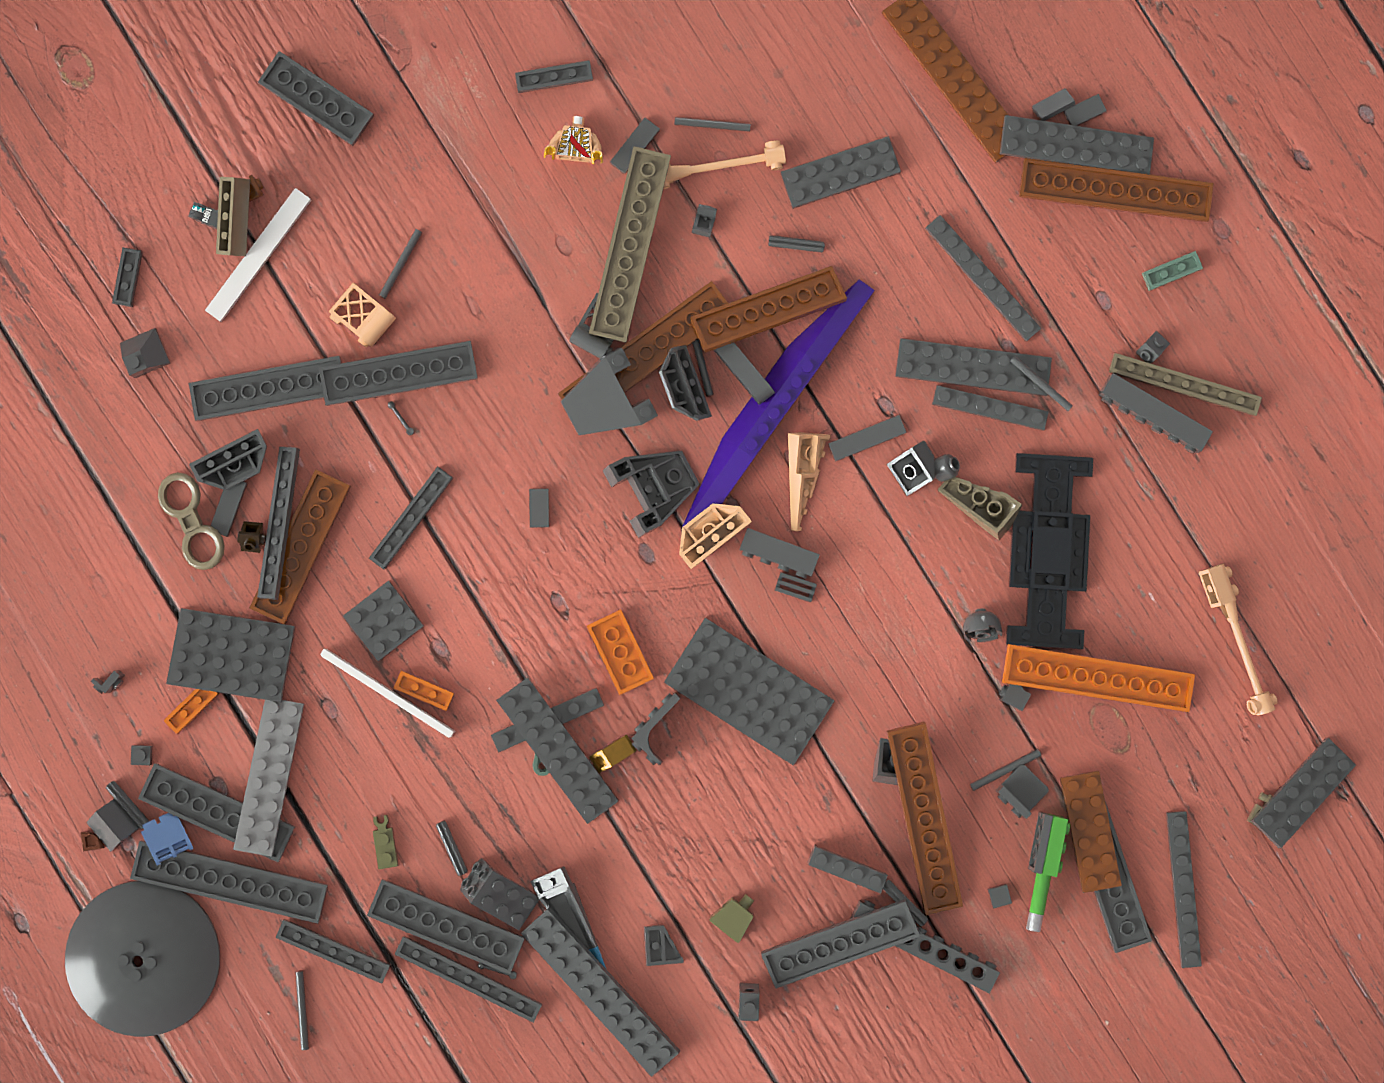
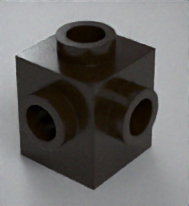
[237,521,266,553]

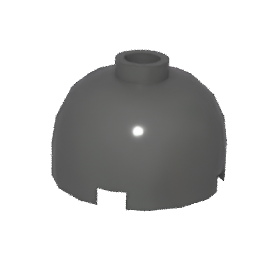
[963,608,1002,642]

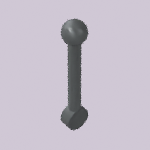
[388,401,414,435]
[478,962,517,979]

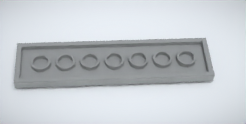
[233,700,304,857]

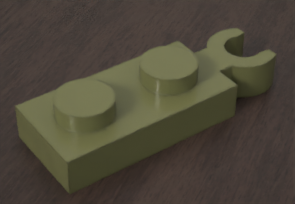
[373,815,399,869]

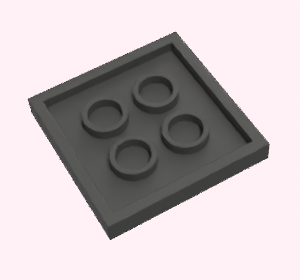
[343,581,424,661]

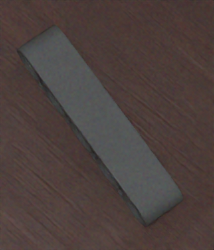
[714,343,775,405]

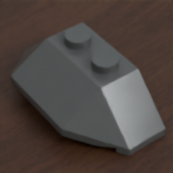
[659,345,712,421]
[189,429,267,490]

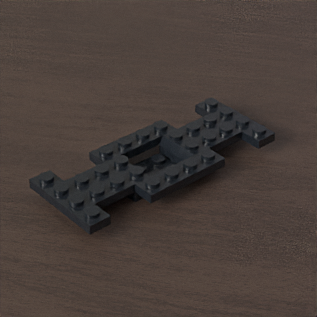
[1006,453,1093,649]

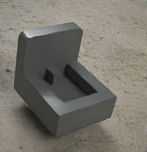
[692,204,717,238]
[1136,331,1170,364]
[91,670,125,694]

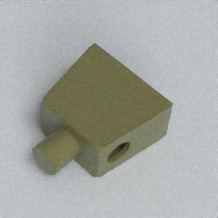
[709,894,754,943]

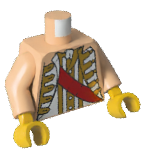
[544,116,603,164]

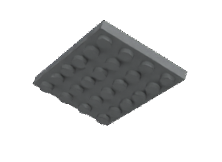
[166,608,295,702]

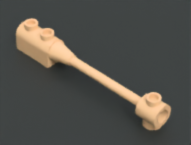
[663,141,786,189]
[1199,564,1277,715]

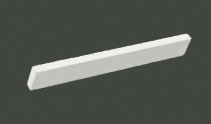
[205,188,312,322]
[320,649,456,738]

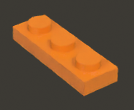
[394,671,455,711]
[163,689,220,734]

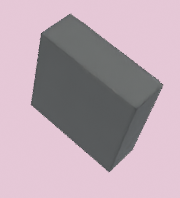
[988,884,1012,908]

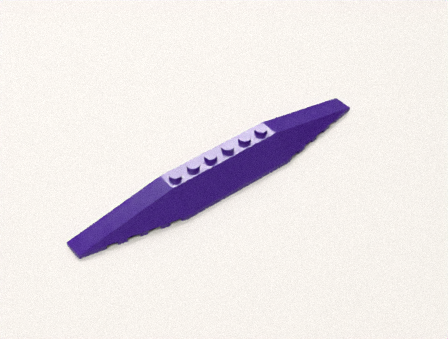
[682,279,875,527]

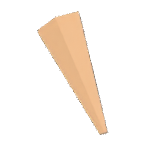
[788,432,830,531]

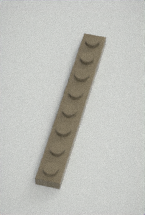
[1108,353,1262,416]

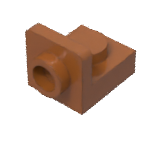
[249,175,264,202]

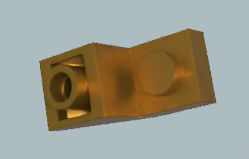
[589,734,637,773]

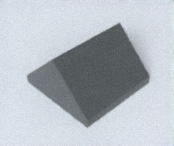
[86,799,140,852]

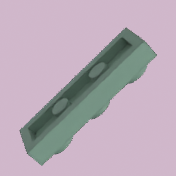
[1142,251,1203,291]

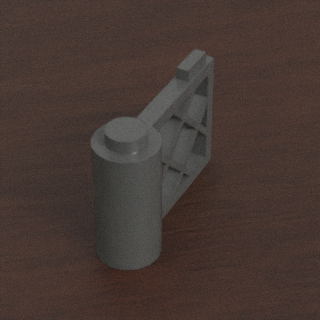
[569,293,614,358]

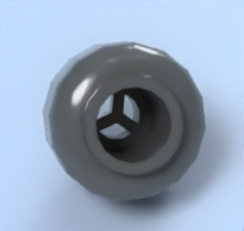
[934,454,960,482]

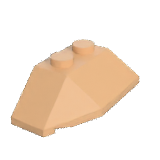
[679,504,752,569]

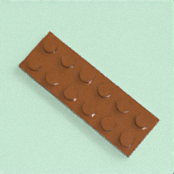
[1060,771,1122,893]

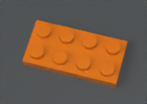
[587,609,654,695]

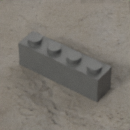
[739,528,820,579]
[807,845,888,894]

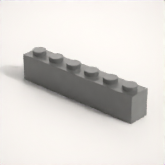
[1099,373,1213,454]

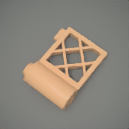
[329,283,396,348]

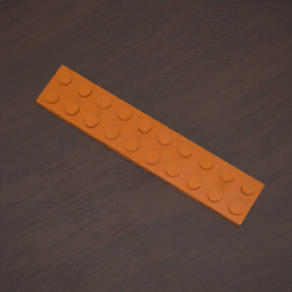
[1002,644,1195,712]

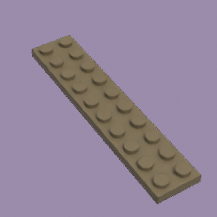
[589,146,671,343]

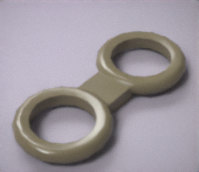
[158,472,225,570]

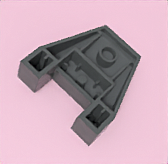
[560,348,658,435]
[603,451,700,538]

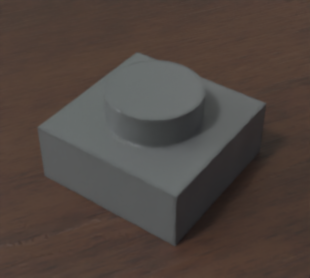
[131,745,153,765]

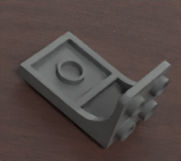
[631,693,680,765]
[460,858,539,930]

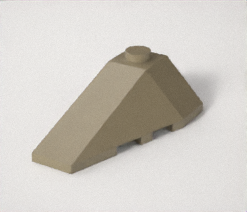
[938,477,1022,541]

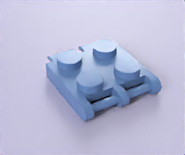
[141,813,194,866]

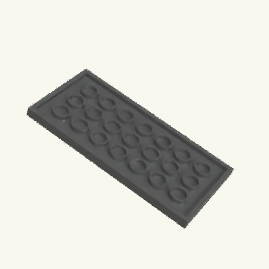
[664,618,835,766]

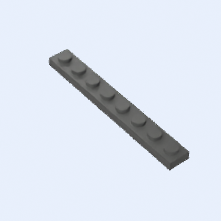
[925,215,1041,341]
[257,447,300,600]
[1166,811,1202,968]
[395,936,542,1023]

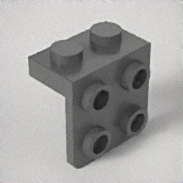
[995,764,1049,819]

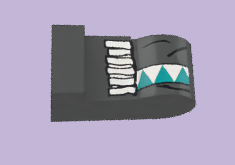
[188,202,218,230]

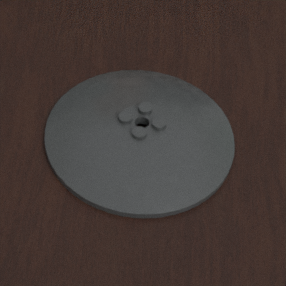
[65,881,220,1037]

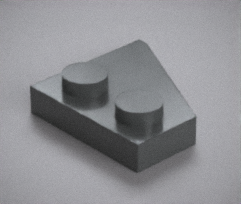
[644,925,684,966]

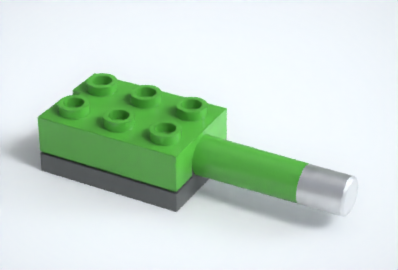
[1026,812,1070,932]

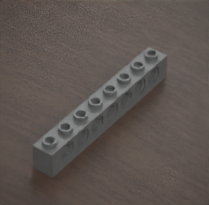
[850,900,1000,994]

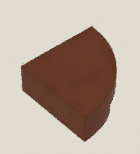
[80,832,104,852]

